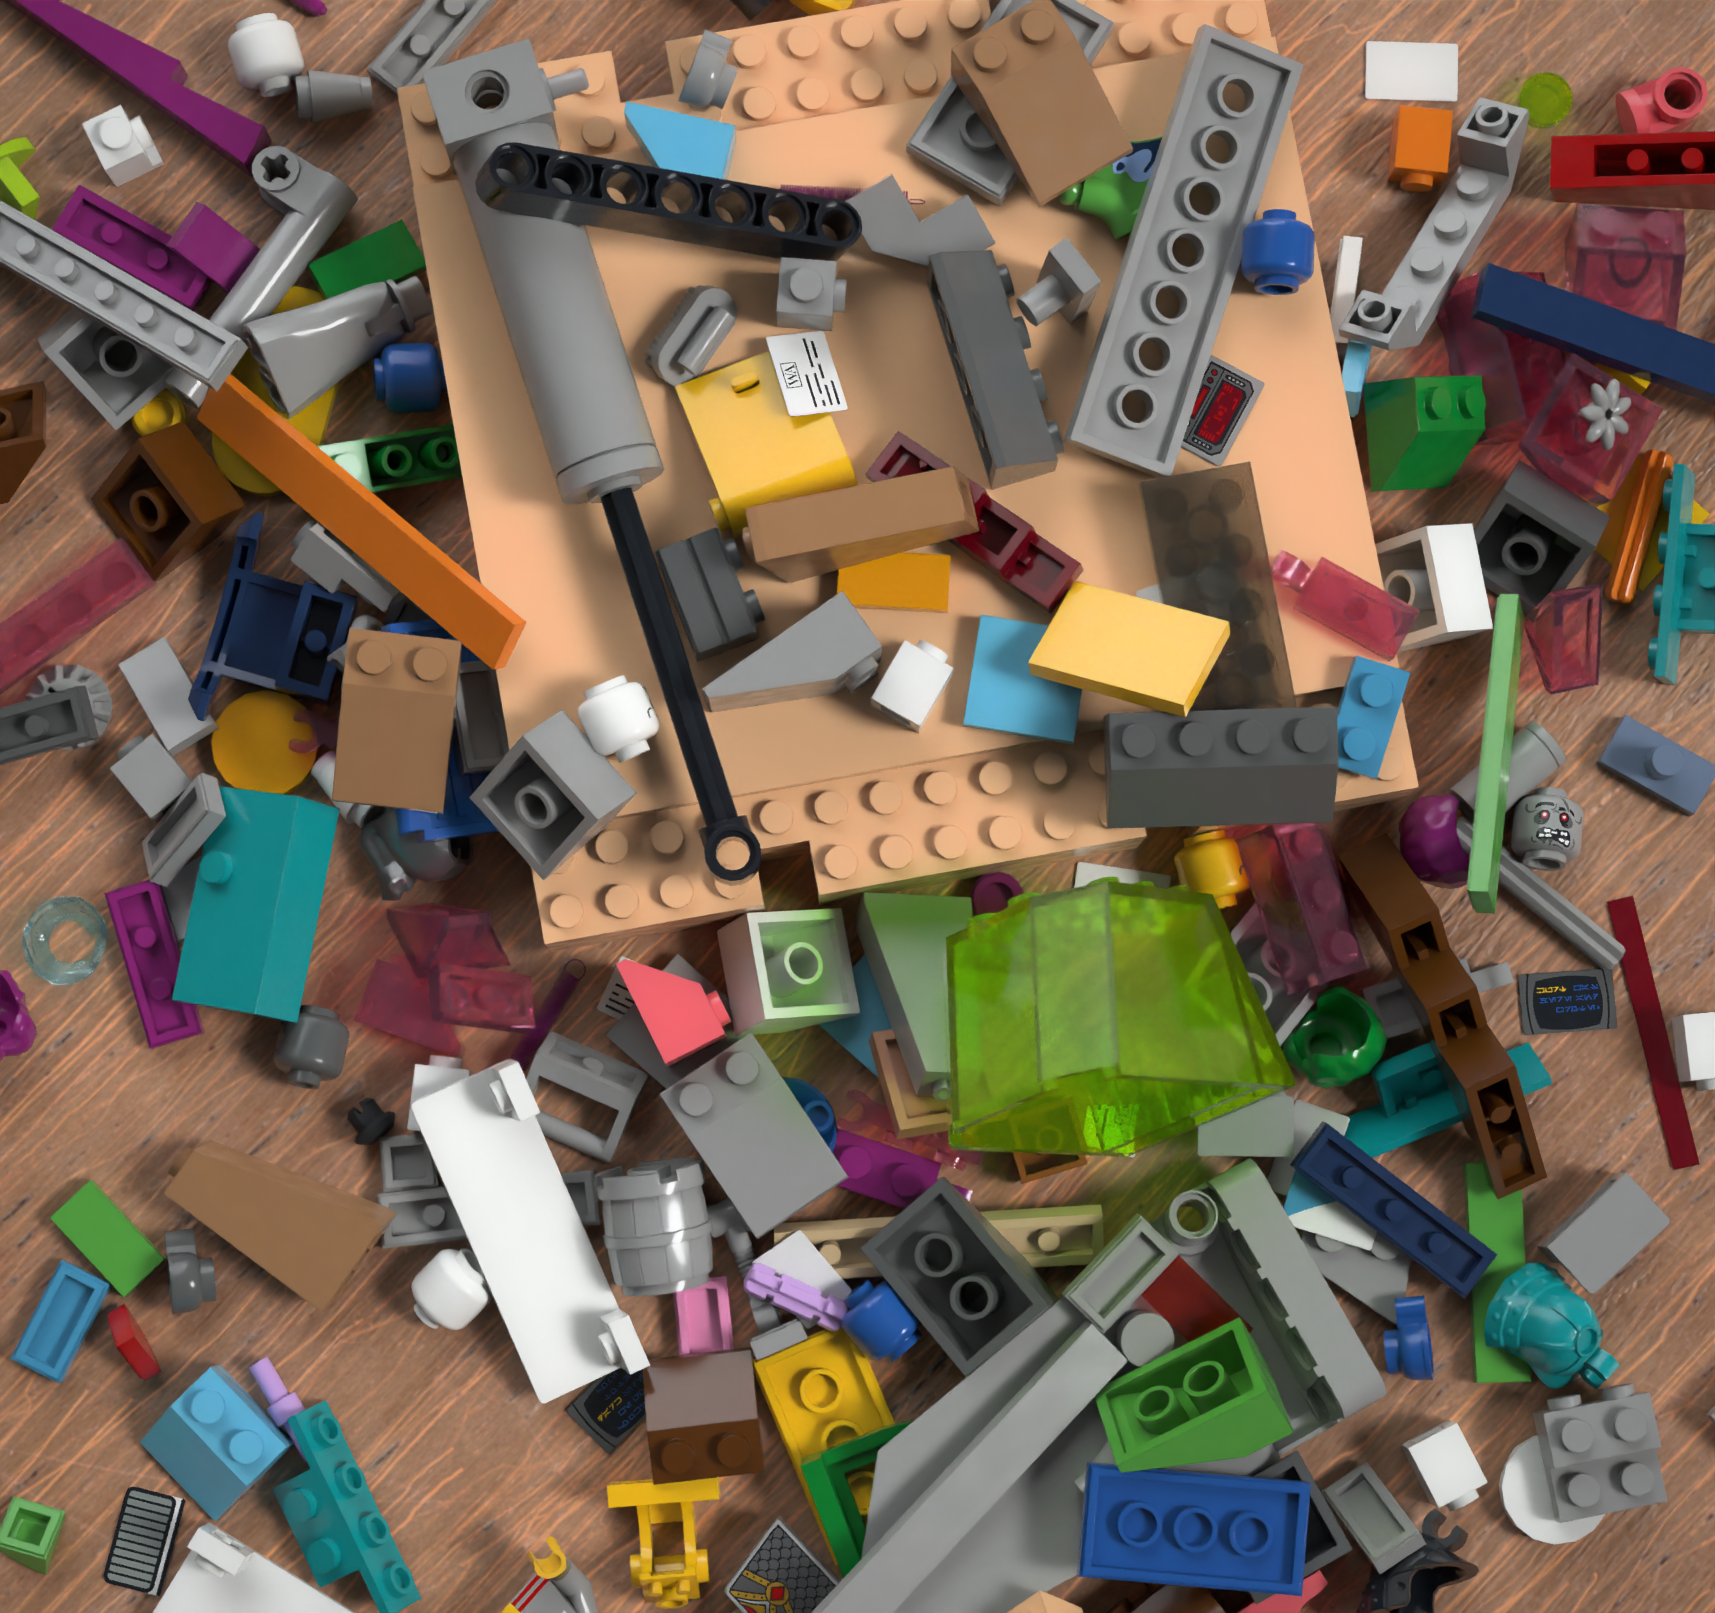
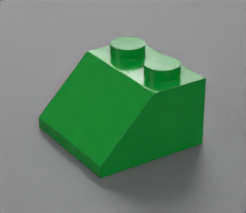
[1363,375,1486,492]

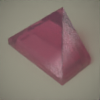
[1524,583,1603,695]

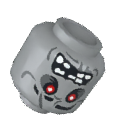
[1511,787,1584,871]

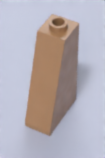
[163,1140,397,1312]

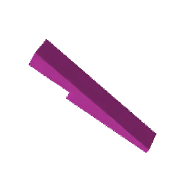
[4,0,272,177]

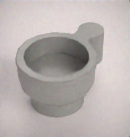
[678,29,738,109]

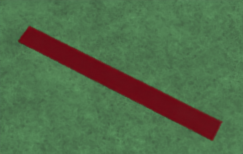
[1607,896,1700,1170]

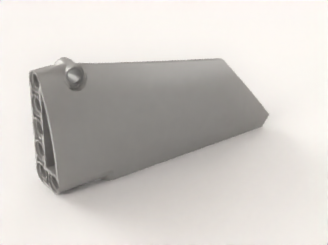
[861,1158,1387,1613]

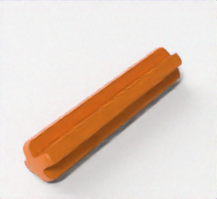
[1605,449,1673,605]

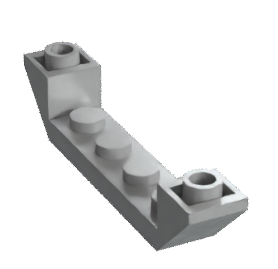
[1339,97,1529,350]

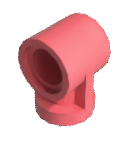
[1615,67,1708,134]

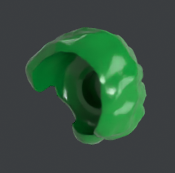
[1280,985,1387,1089]

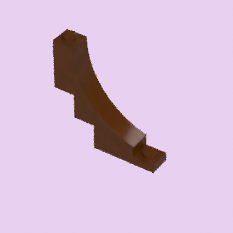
[1338,833,1547,1199]

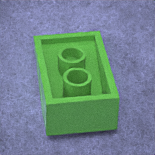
[1095,1317,1294,1473]

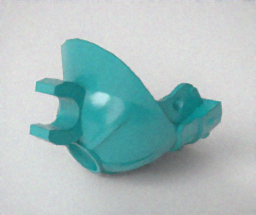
[1484,1262,1620,1390]

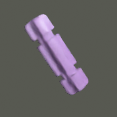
[744,1263,847,1331]

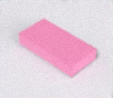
[673,1276,734,1355]

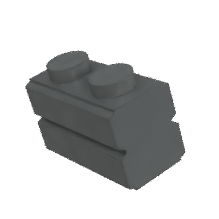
[655,528,765,662]

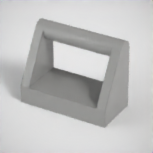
[526,1031,649,1164]

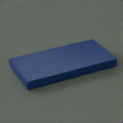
[1077,1462,1311,1596]

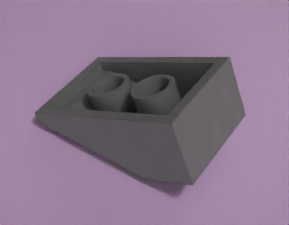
[860,1177,1060,1377]

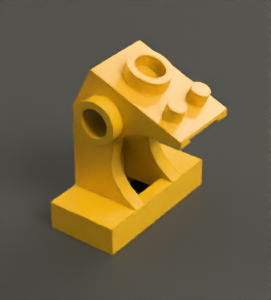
[607,1477,721,1609]

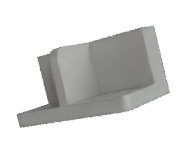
[1537,1172,1670,1294]

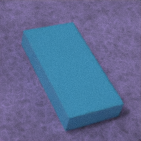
[10,1260,112,1383]

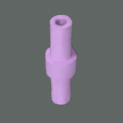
[249,1357,307,1462]

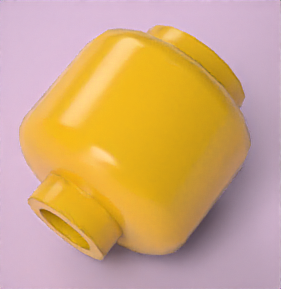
[1174,830,1251,912]

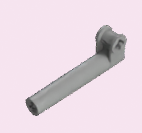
[164,146,358,409]

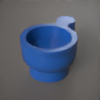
[1384,1295,1434,1380]

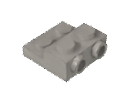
[290,520,406,612]
[1533,1383,1667,1523]

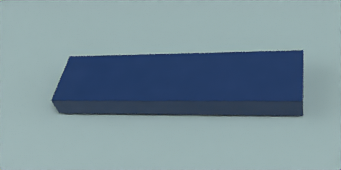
[1290,1121,1498,1298]

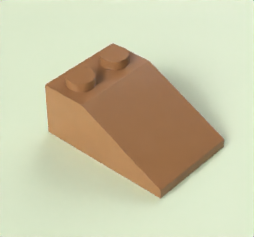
[951,0,1133,207]
[332,628,463,814]

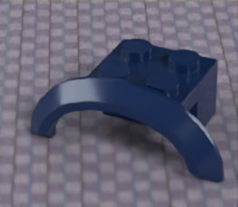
[188,512,358,721]

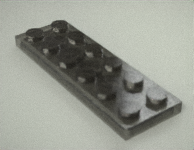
[1138,461,1297,711]

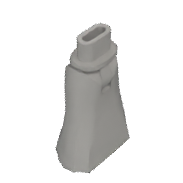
[241,276,432,419]

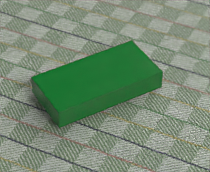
[307,219,426,300]

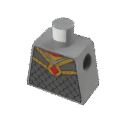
[724,1515,841,1613]

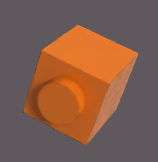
[1387,105,1453,192]

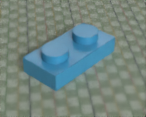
[1337,656,1410,779]

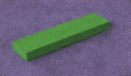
[1463,1163,1531,1383]

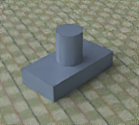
[1596,715,1715,816]

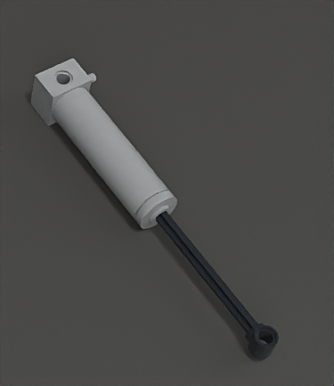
[421,38,761,886]

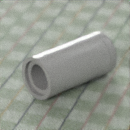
[1449,721,1567,823]

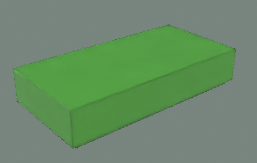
[50,1180,167,1297]

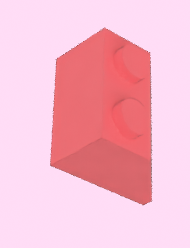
[616,959,732,1067]

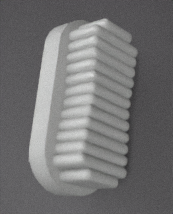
[645,285,737,386]

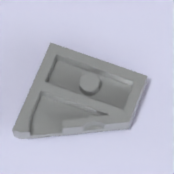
[1300,1229,1410,1324]

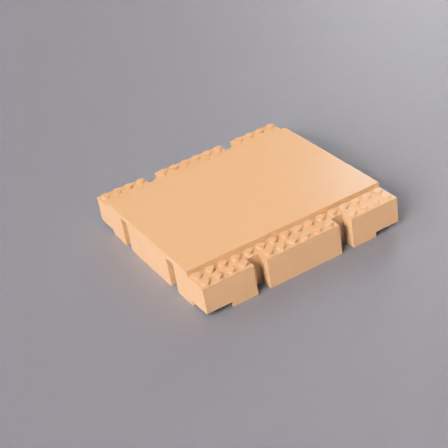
[397,0,1419,952]

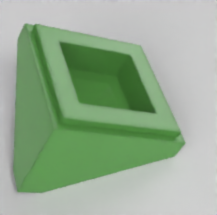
[0,1496,66,1575]

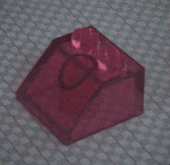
[1565,204,1686,330]
[1518,353,1663,507]

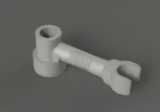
[706,1198,783,1334]

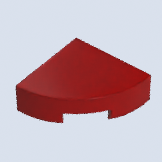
[107,1304,161,1381]

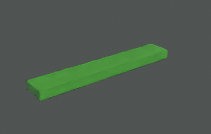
[1467,594,1525,914]

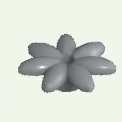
[1580,379,1631,450]

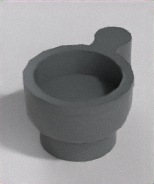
[164,1229,216,1315]

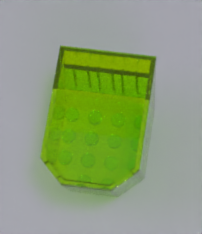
[942,877,1296,1157]

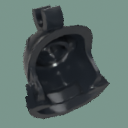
[1356,1509,1479,1613]

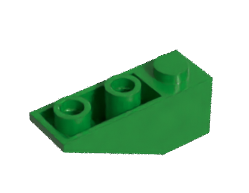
[317,424,462,492]

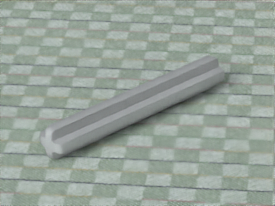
[1457,816,1626,970]

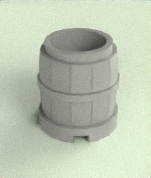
[594,1157,713,1296]

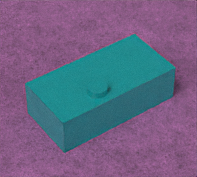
[172,786,340,1023]

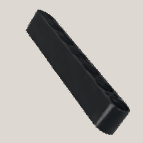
[475,142,862,261]

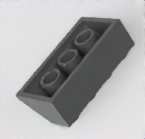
[927,250,1064,490]
[1103,707,1339,829]

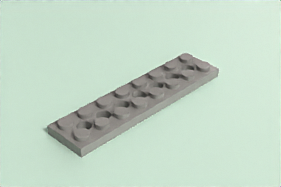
[1063,24,1304,480]

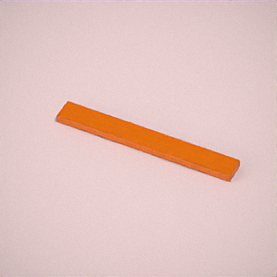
[197,374,527,670]

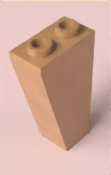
[743,466,979,583]

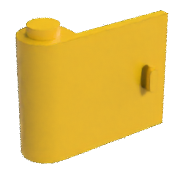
[675,351,858,538]

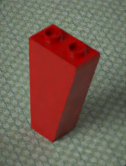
[1550,131,1715,210]

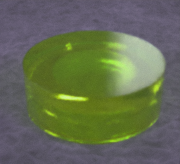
[1517,72,1573,129]

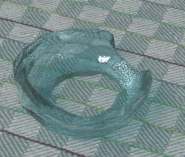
[22,896,108,985]

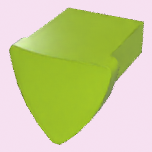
[0,137,40,220]

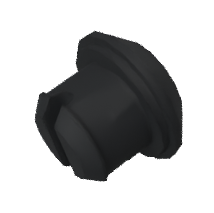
[347,1098,395,1146]

